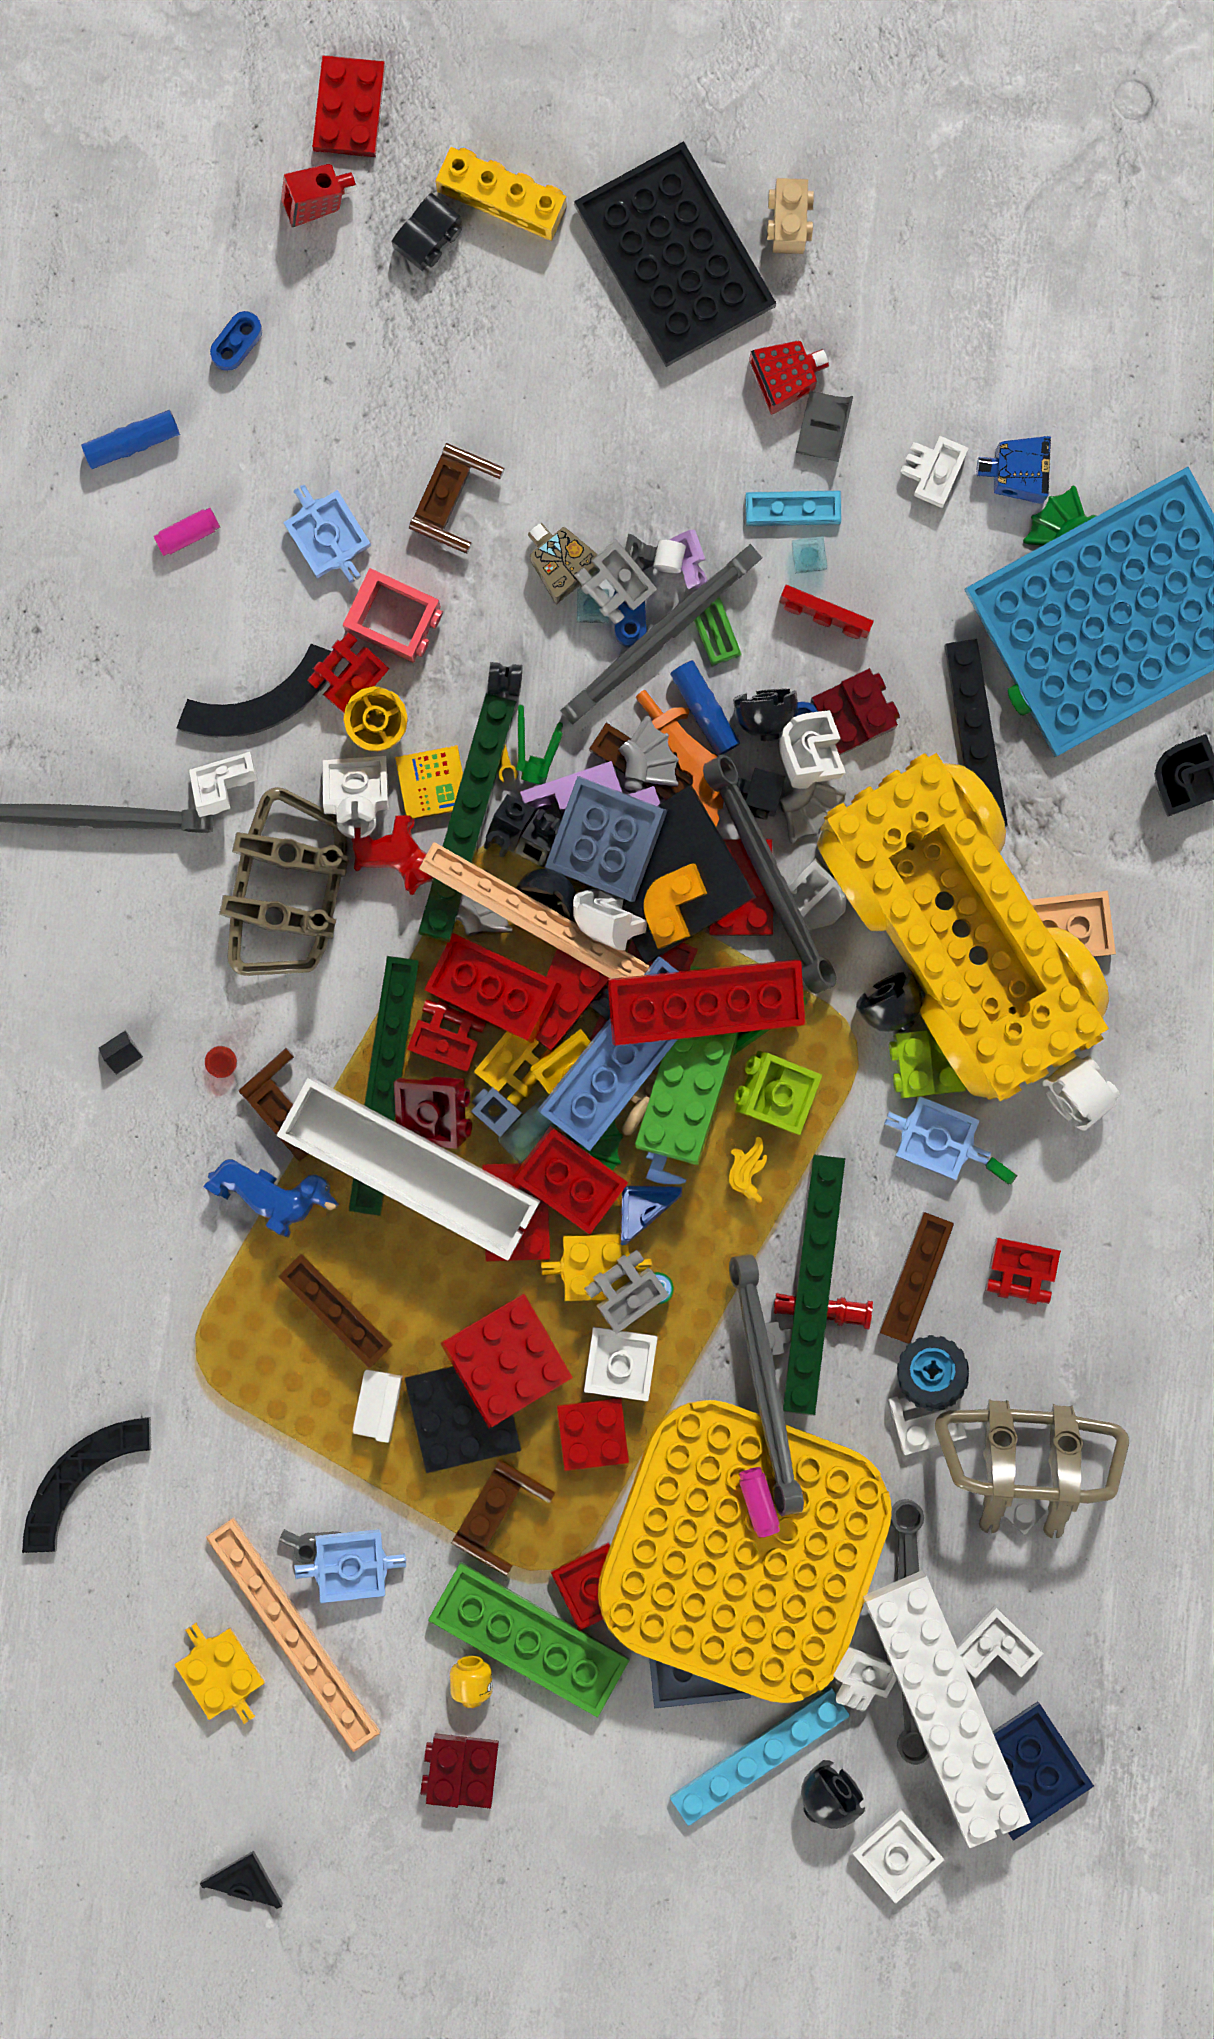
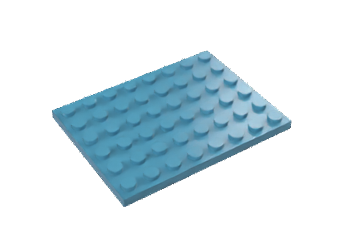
[964,466,1214,757]

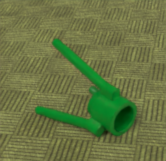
[516,705,563,785]

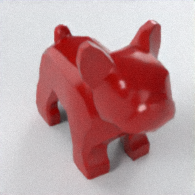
[351,815,434,895]

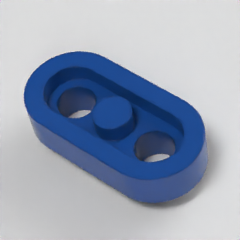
[210,311,262,371]
[613,591,646,648]

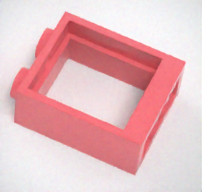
[343,568,443,663]

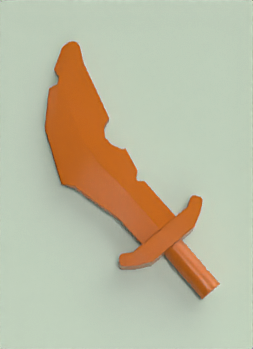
[635,690,724,826]

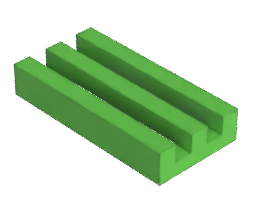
[694,597,742,667]

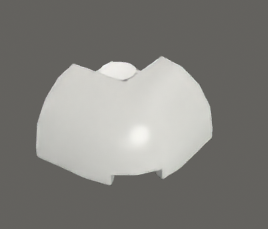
[779,710,846,789]
[573,888,647,950]

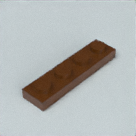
[589,722,692,800]
[878,1212,954,1344]
[278,1253,393,1369]

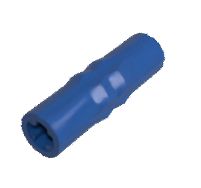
[81,409,180,469]
[670,660,740,756]

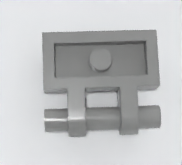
[574,540,657,625]
[584,1250,669,1334]

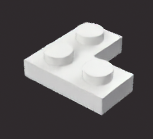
[189,752,257,817]
[957,1606,1044,1678]

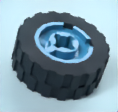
[897,1335,969,1411]

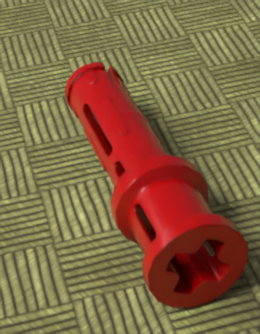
[774,1293,873,1330]

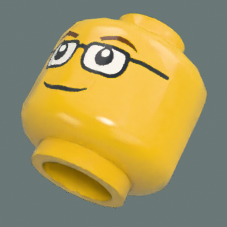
[449,1656,493,1708]

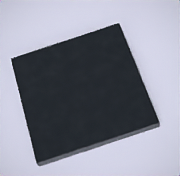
[622,785,756,964]

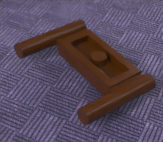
[409,443,505,554]
[238,1048,309,1162]
[451,1460,556,1577]

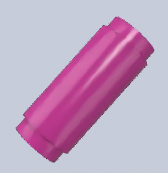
[154,508,221,556]
[739,1467,780,1537]

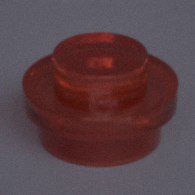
[205,1046,237,1078]

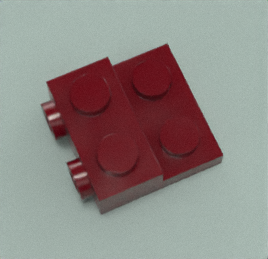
[811,668,900,756]
[394,1077,472,1148]
[420,1733,499,1809]

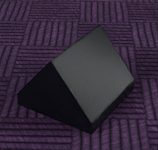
[99,1030,143,1075]

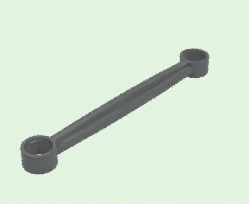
[560,543,762,725]
[703,755,836,994]
[0,804,214,833]
[729,1254,804,1516]
[891,1499,930,1765]

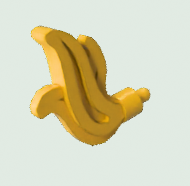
[729,1137,767,1203]

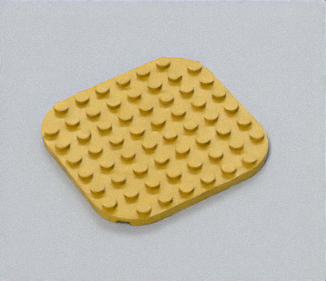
[598,1400,892,1703]

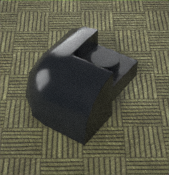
[1154,734,1214,817]

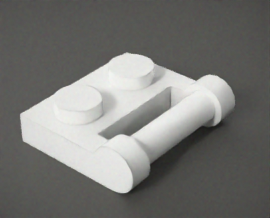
[888,1396,967,1455]

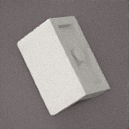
[353,1369,403,1443]

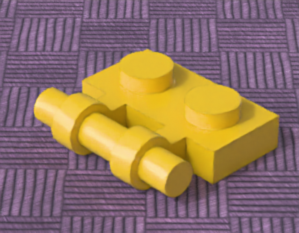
[474,1031,551,1107]

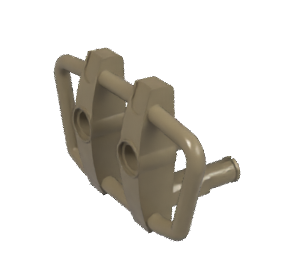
[219,787,349,976]
[935,1399,1129,1538]

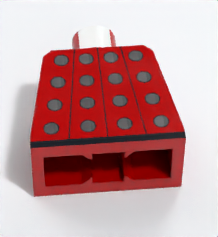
[281,164,357,228]
[749,341,829,415]

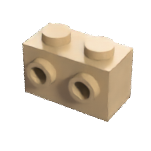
[767,178,814,254]

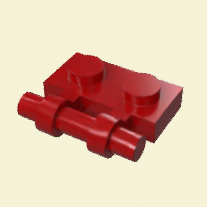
[307,632,390,714]
[407,999,487,1073]
[985,1237,1061,1305]

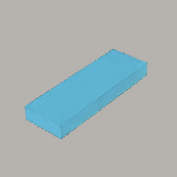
[745,491,841,526]

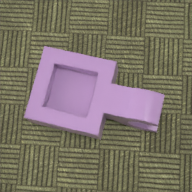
[669,530,708,589]

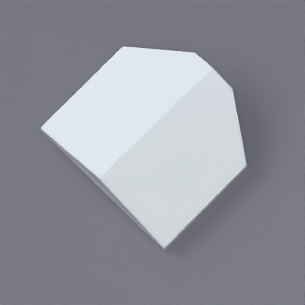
[788,859,847,931]

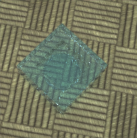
[791,536,827,574]
[577,588,609,623]

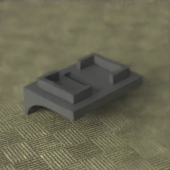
[796,390,853,462]

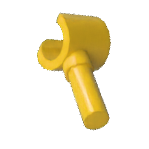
[499,744,518,782]

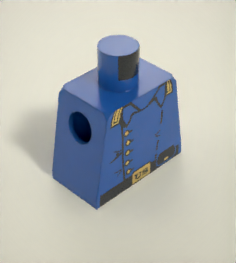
[976,436,1051,504]

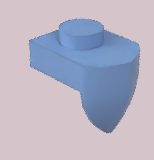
[646,1152,687,1184]

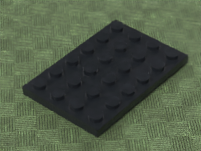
[574,141,776,367]

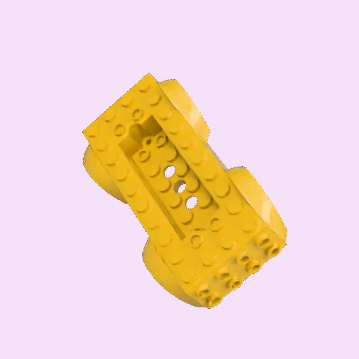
[817,752,1109,1101]

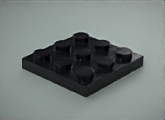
[405,1366,522,1473]

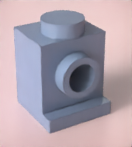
[471,1087,522,1138]

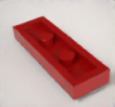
[779,584,874,639]

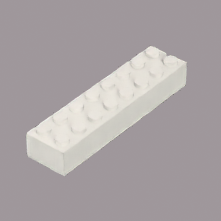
[277,1078,541,1261]
[863,1571,1031,1848]

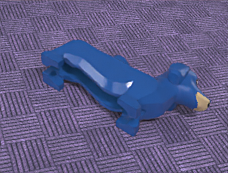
[203,1159,339,1238]

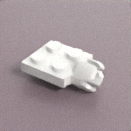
[322,756,389,839]

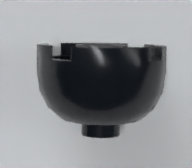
[733,688,798,741]
[515,869,576,920]
[856,972,922,1032]
[801,1760,865,1829]

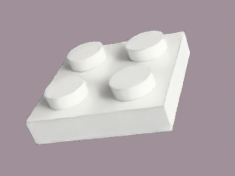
[584,1327,657,1401]
[851,1807,945,1903]

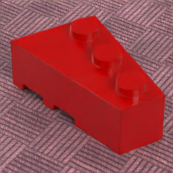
[535,948,611,1051]

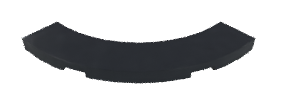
[176,644,338,738]
[22,1417,151,1553]

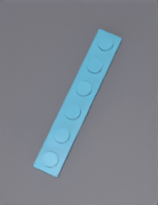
[670,1687,850,1826]

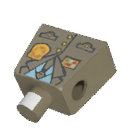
[528,523,598,605]

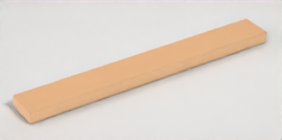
[419,842,650,979]
[206,1517,381,1752]

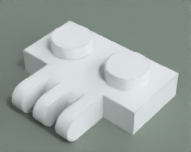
[900,436,969,508]
[833,1647,897,1711]

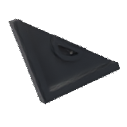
[200,1851,283,1909]

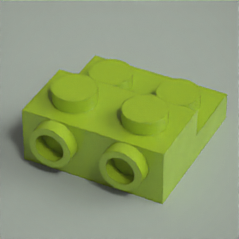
[889,1030,966,1099]
[734,1051,822,1135]

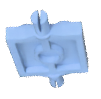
[283,485,371,583]
[884,1096,991,1180]
[294,1529,406,1603]

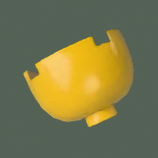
[343,686,408,752]

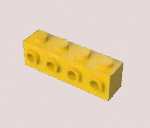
[435,147,567,241]

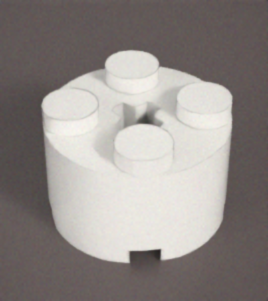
[1043,1056,1120,1131]

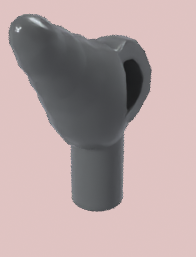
[279,1529,341,1564]

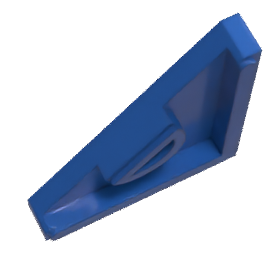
[621,1186,682,1245]

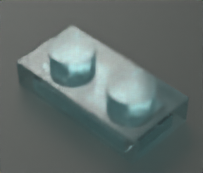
[498,1095,558,1164]

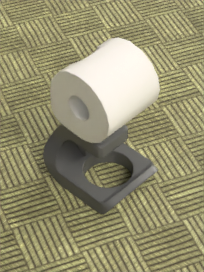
[625,534,686,573]

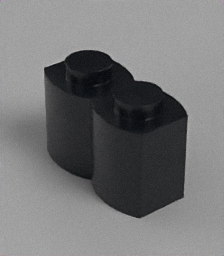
[391,193,462,271]

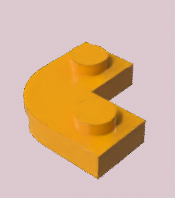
[644,864,707,949]

